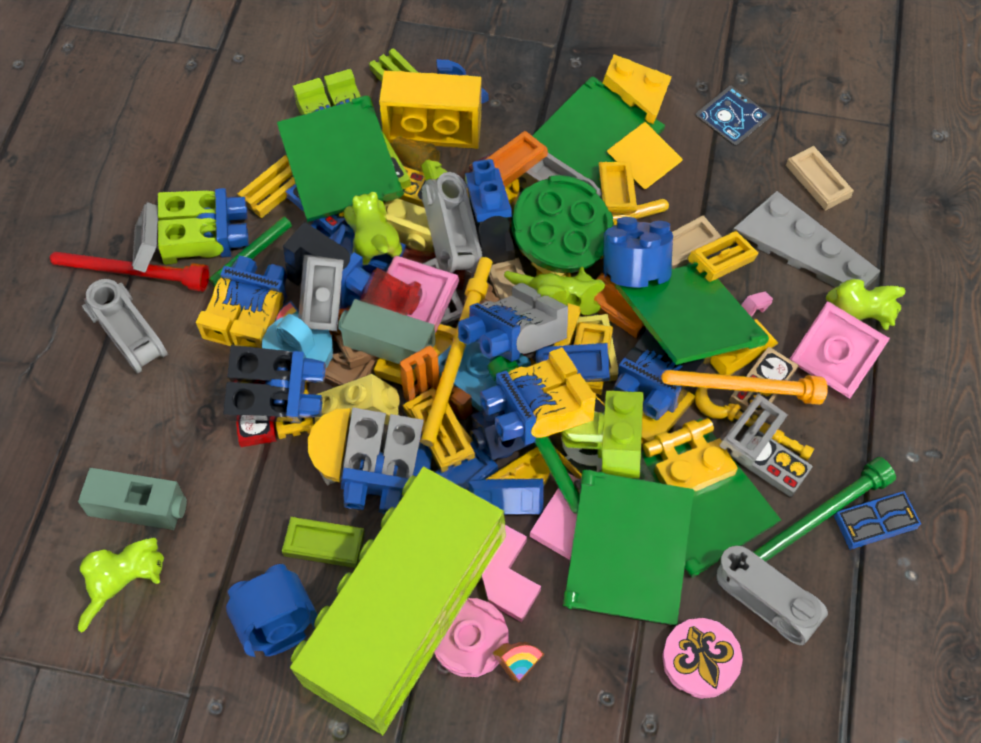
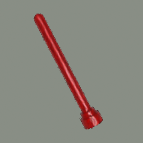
[50,252,210,292]

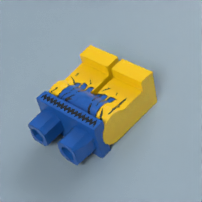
[196,256,287,348]
[480,347,596,445]

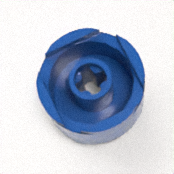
[603,217,673,287]
[226,564,318,657]

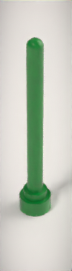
[487,356,580,514]
[753,457,896,562]

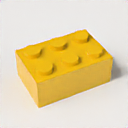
[379,71,481,149]

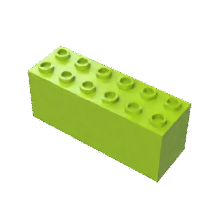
[290,466,506,736]

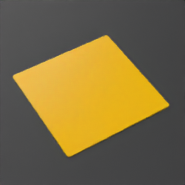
[607,122,683,189]

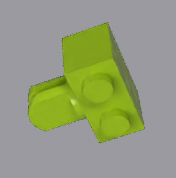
[561,391,643,479]

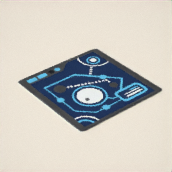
[696,86,771,145]

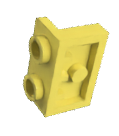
[384,198,435,255]

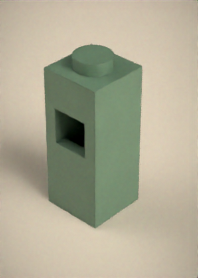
[338,299,435,369]
[78,468,187,530]

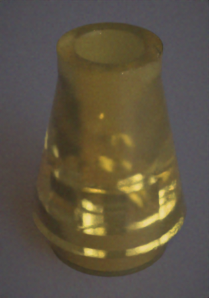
[392,136,441,173]

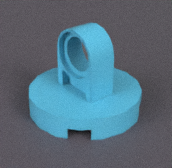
[262,314,333,368]

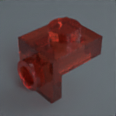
[360,268,421,315]

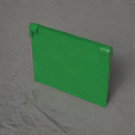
[533,77,665,194]
[277,96,404,222]
[615,262,769,365]
[632,418,781,578]
[562,470,694,626]

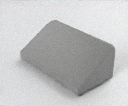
[298,255,343,331]

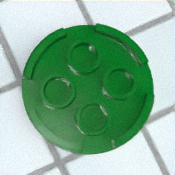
[511,175,614,273]

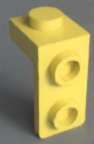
[315,374,400,425]

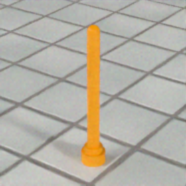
[661,370,827,405]

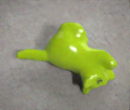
[343,192,403,265]
[504,267,605,315]
[825,279,906,330]
[77,538,164,633]

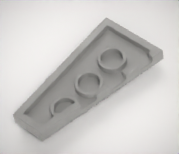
[733,191,880,289]

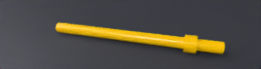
[420,257,493,447]

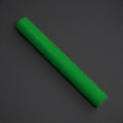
[208,216,292,287]

